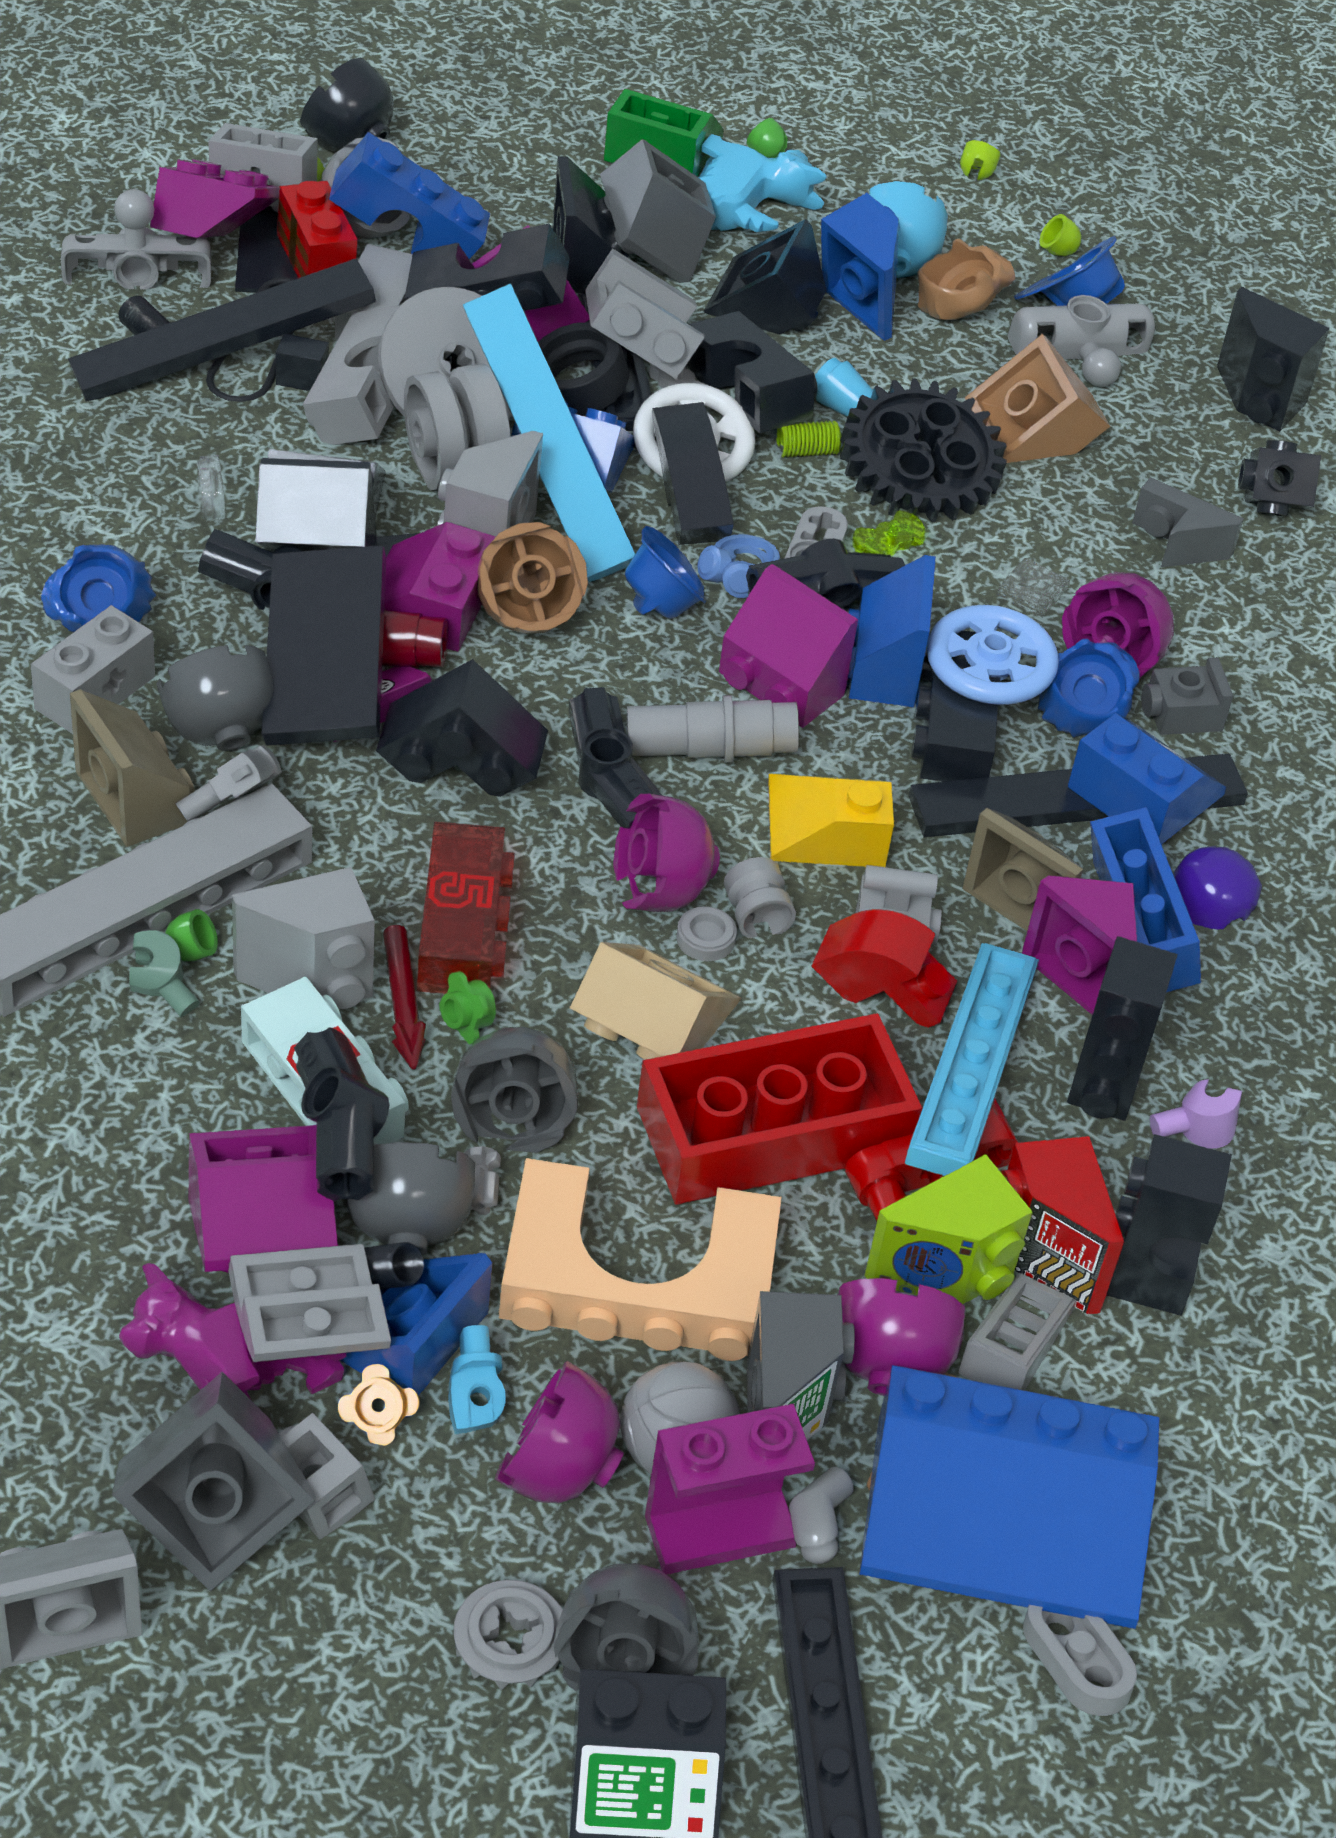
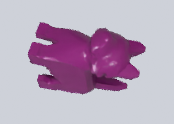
[119,1263,346,1400]

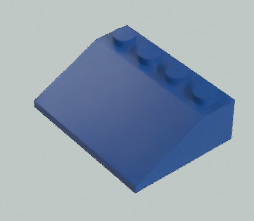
[859,1365,1159,1629]

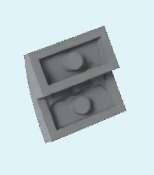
[228,1244,391,1362]

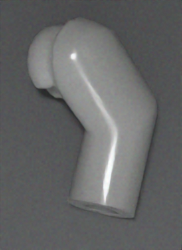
[789,1467,854,1564]

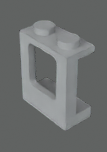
[585,248,705,379]

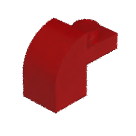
[811,909,957,1028]

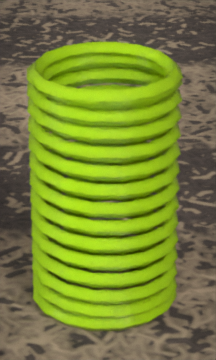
[776,420,841,458]

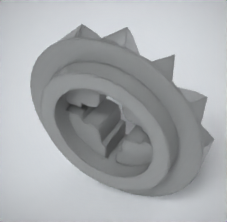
[454,1580,563,1690]

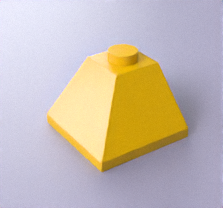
[768,774,894,867]

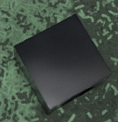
[276,333,329,391]

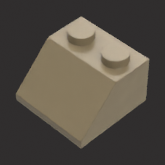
[70,689,195,847]

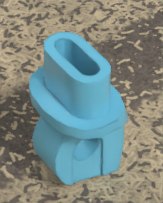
[448,1325,506,1434]

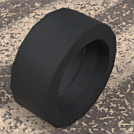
[538,322,629,416]

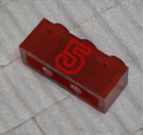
[417,821,515,994]

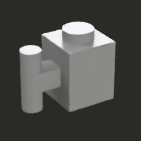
[855,865,942,945]

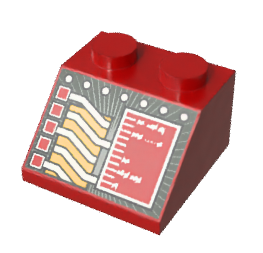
[1001,1136,1124,1314]

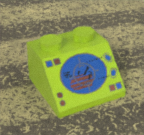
[864,1154,1033,1304]

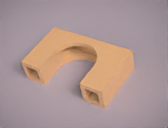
[499,1158,782,1361]

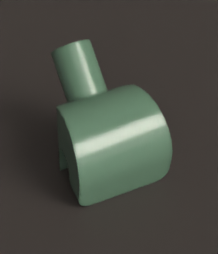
[129,930,200,1018]

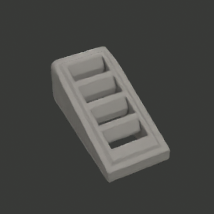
[958,1273,1077,1391]

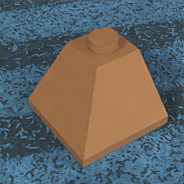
[965,334,1110,463]

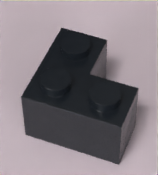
[376,659,548,797]

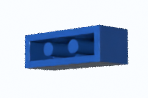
[1090,807,1201,992]

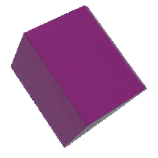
[1022,875,1137,1015]

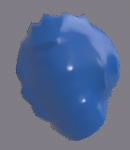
[41,544,156,632]
[1038,639,1139,738]

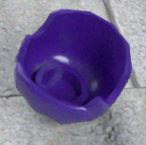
[1173,846,1262,929]

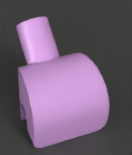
[1150,1080,1242,1148]

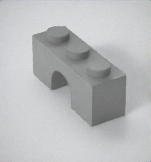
[303,305,401,445]

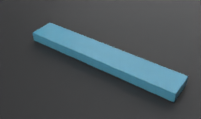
[463,284,635,582]
[905,943,1039,1176]

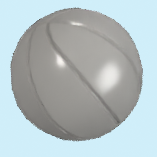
[620,1362,740,1474]

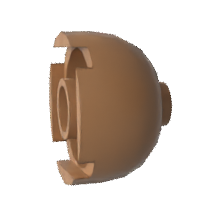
[477,522,588,634]

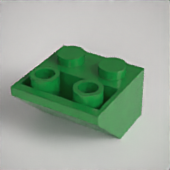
[604,89,724,177]

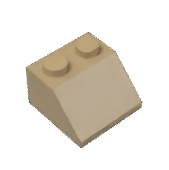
[570,942,741,1060]

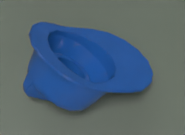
[1014,236,1125,306]
[625,526,706,619]

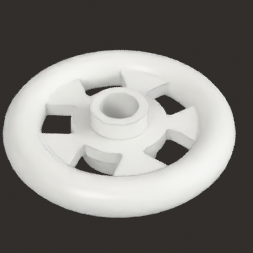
[633,383,755,482]

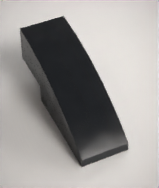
[652,402,734,545]

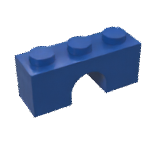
[329,132,490,259]

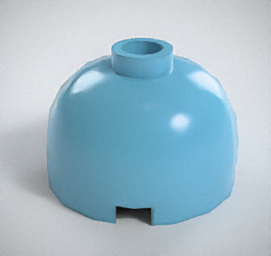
[869,181,948,278]

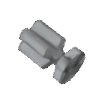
[465,1146,501,1215]

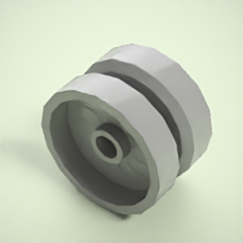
[404,363,510,491]

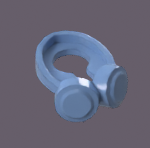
[697,534,780,598]

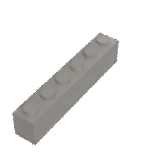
[0,783,312,1017]

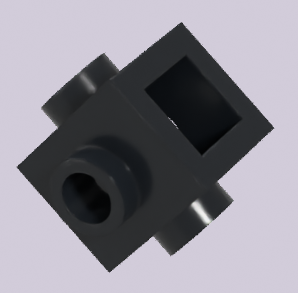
[1238,440,1321,516]

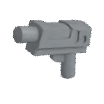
[175,744,282,822]

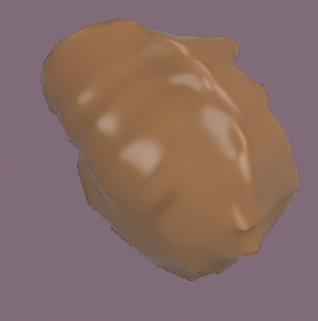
[917,239,1015,320]

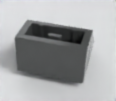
[600,139,716,283]

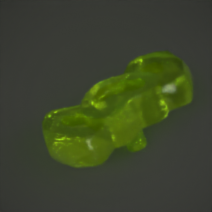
[852,510,926,556]

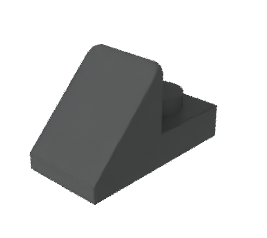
[1132,477,1244,567]

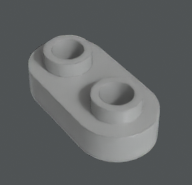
[1023,1605,1137,1716]

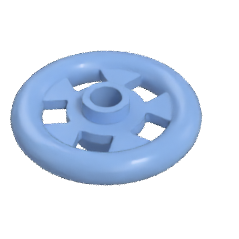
[927,605,1059,705]

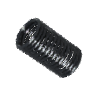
[118,296,170,335]
[364,1242,424,1290]

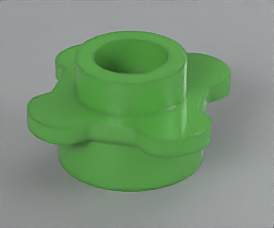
[439,971,496,1045]

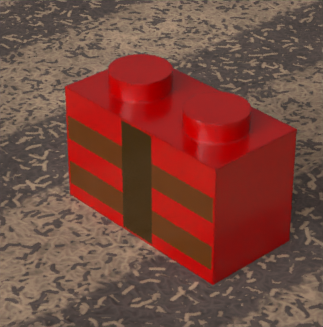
[277,181,358,278]

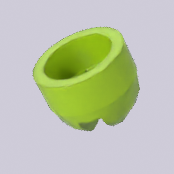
[960,140,1000,180]
[1039,214,1082,256]

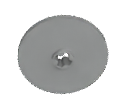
[378,287,512,419]

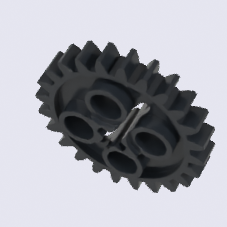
[840,378,1007,522]

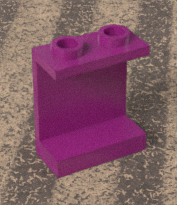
[645,1404,815,1575]

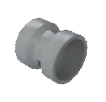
[724,857,796,938]

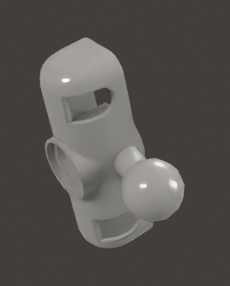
[61,189,211,289]
[1008,295,1155,387]

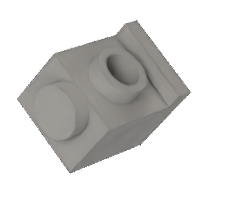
[279,1413,375,1540]

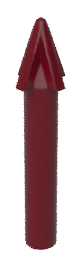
[383,925,426,1070]

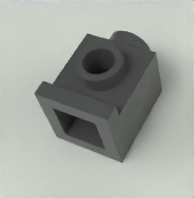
[1141,657,1233,735]

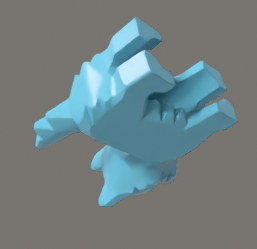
[699,134,827,232]

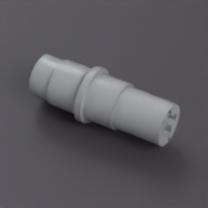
[627,695,799,763]

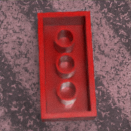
[637,1013,923,1205]

